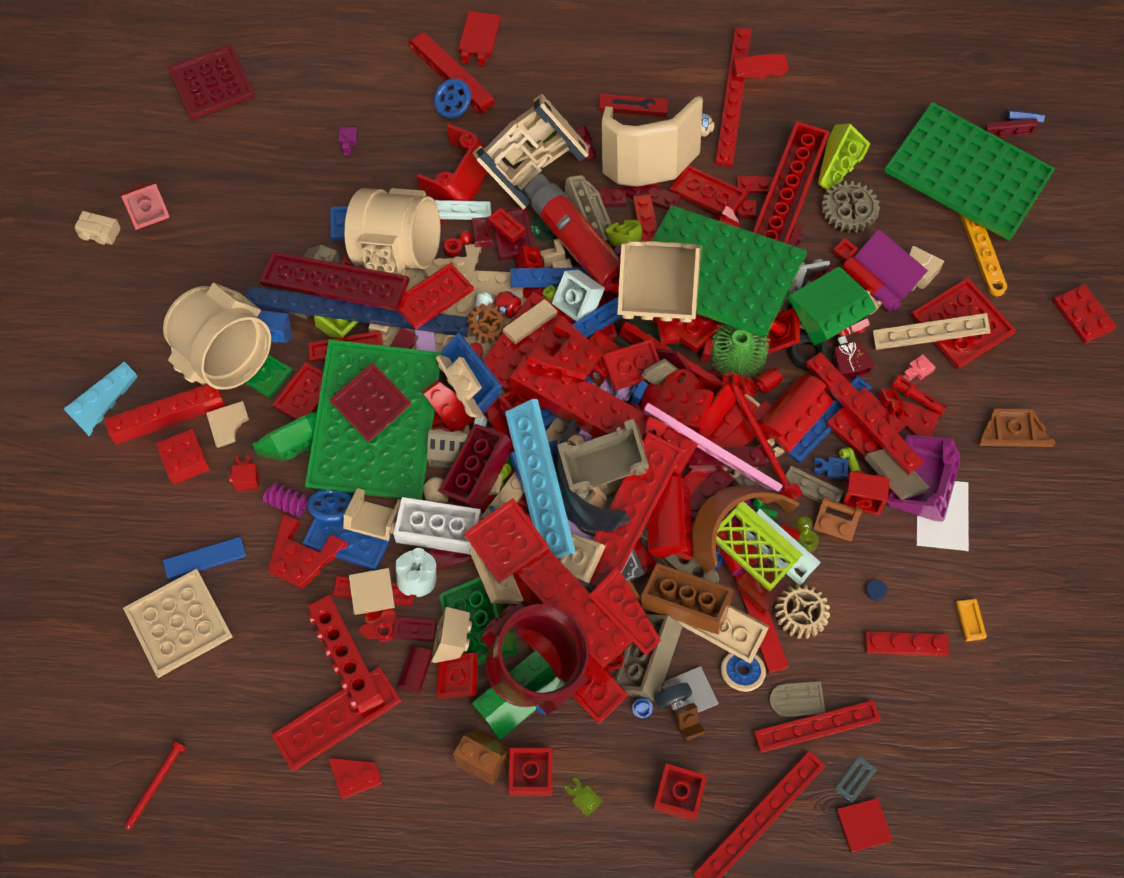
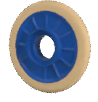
[721,653,766,692]

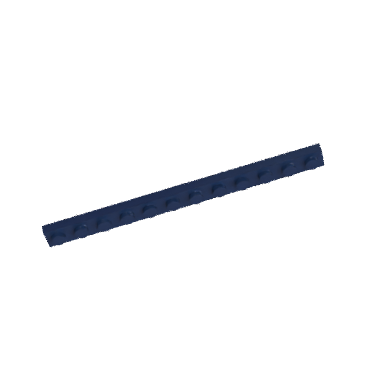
[246,286,470,337]

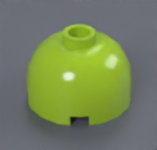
[606,220,642,248]

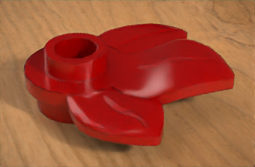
[358,608,396,642]

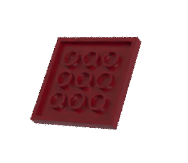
[167,44,255,120]

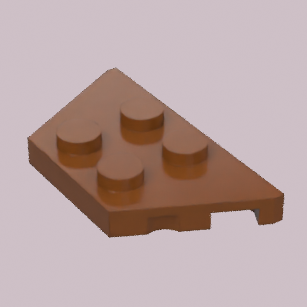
[979,409,1055,447]

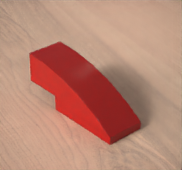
[732,54,789,79]

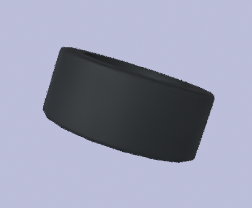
[789,333,827,370]

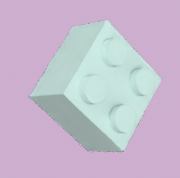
[552,270,605,321]

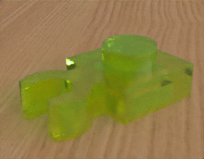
[565,777,603,817]

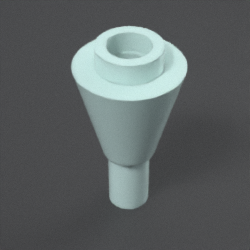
[475,292,494,321]

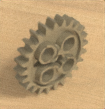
[821,181,880,233]

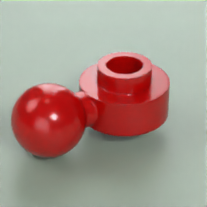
[444,231,472,257]

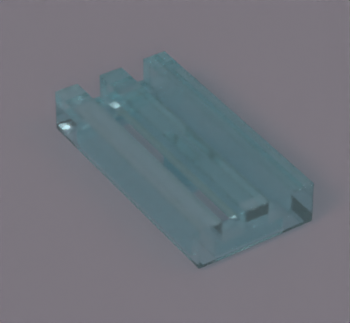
[834,756,877,804]

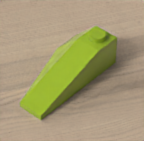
[818,124,870,191]

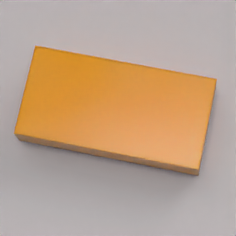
[955,599,987,642]

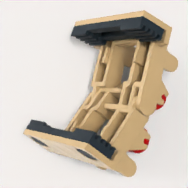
[473,94,588,209]

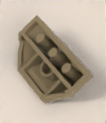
[565,175,611,241]

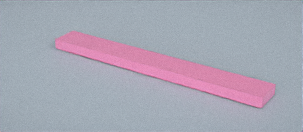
[642,403,783,493]

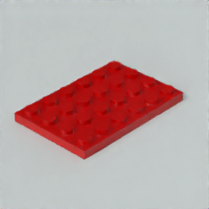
[483,292,590,410]

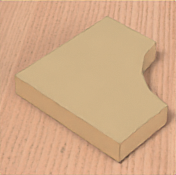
[206,401,249,448]

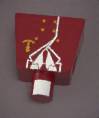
[832,336,874,380]

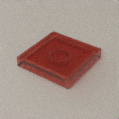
[734,563,789,614]

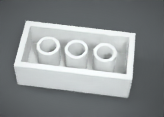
[394,497,481,554]

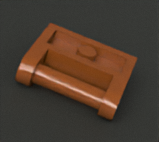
[813,496,862,542]

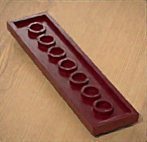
[259,251,410,311]

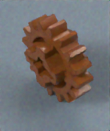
[466,303,507,344]

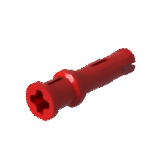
[891,374,947,417]

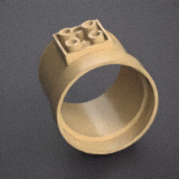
[345,188,441,274]
[163,282,271,390]

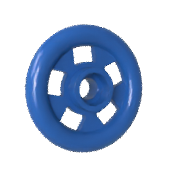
[434,78,471,119]
[307,490,352,522]

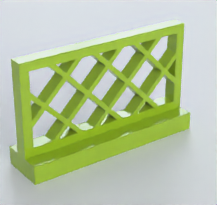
[716,501,803,591]

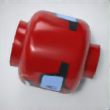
[494,291,522,318]

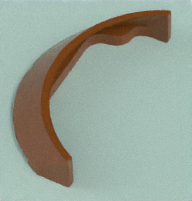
[692,485,799,573]

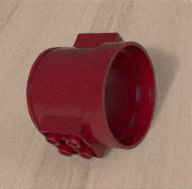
[480,602,589,715]

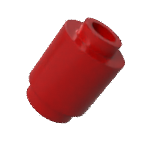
[754,368,783,394]

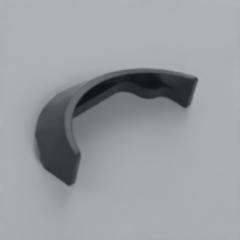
[551,419,631,532]

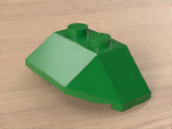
[252,412,317,461]

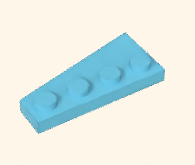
[64,362,138,436]

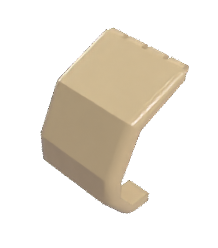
[602,96,703,187]

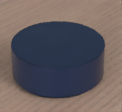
[866,580,887,601]

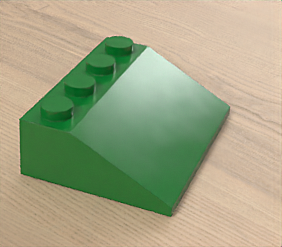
[787,266,877,346]
[439,577,519,666]

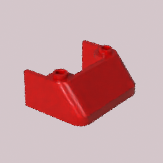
[417,124,489,201]

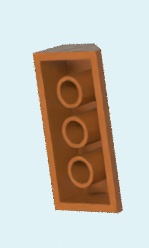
[641,563,734,635]

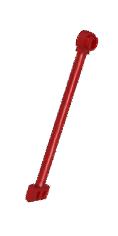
[722,372,803,500]

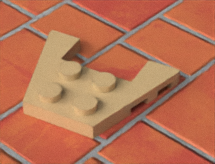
[422,244,481,283]

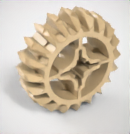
[775,584,830,639]

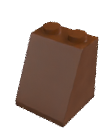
[453,728,514,785]

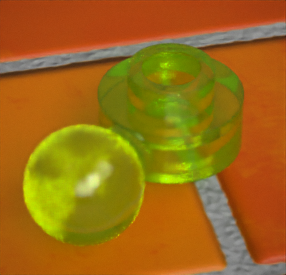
[797,517,819,552]

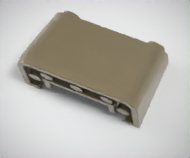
[557,419,649,495]

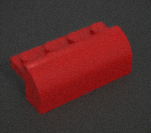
[758,375,834,453]
[647,475,693,561]

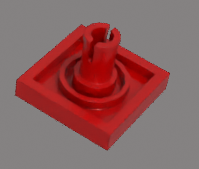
[765,308,800,354]

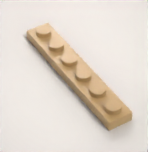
[873,313,990,350]

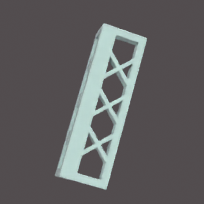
[740,509,821,585]

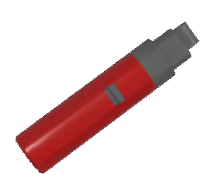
[524,173,621,291]

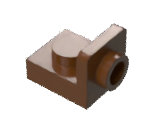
[675,702,705,741]

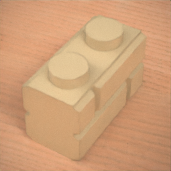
[75,211,120,245]

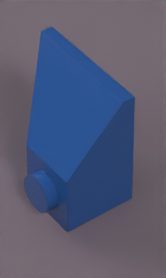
[258,311,293,343]

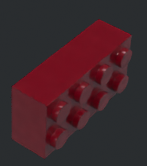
[438,424,514,510]

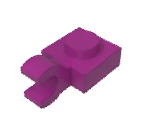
[339,127,358,155]

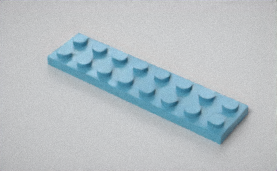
[505,399,576,559]

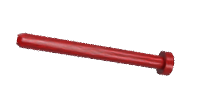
[124,740,186,829]

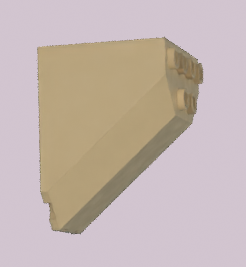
[618,241,702,322]

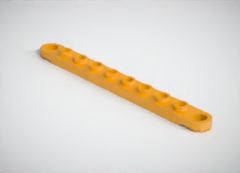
[959,213,1007,296]

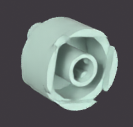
[396,548,437,597]

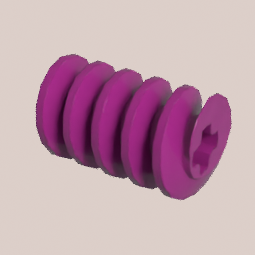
[263,481,307,518]

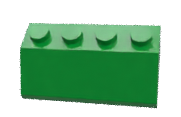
[472,651,559,740]

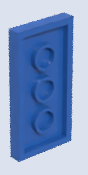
[303,510,392,571]

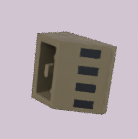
[427,429,468,469]

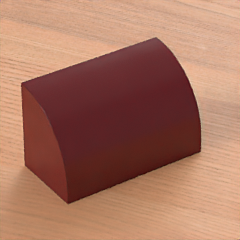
[396,647,432,694]

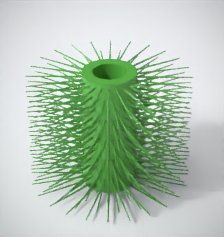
[710,325,770,380]

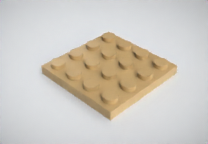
[123,569,233,678]

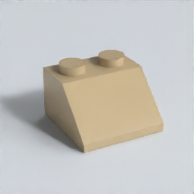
[431,607,472,663]

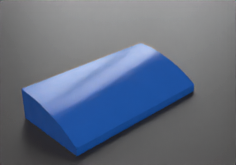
[441,332,502,414]

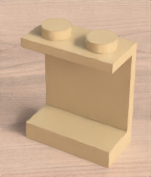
[343,488,401,541]

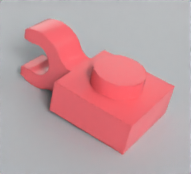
[903,354,936,382]

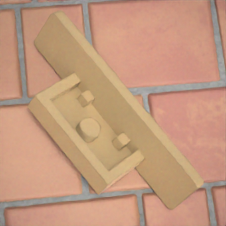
[436,355,484,419]

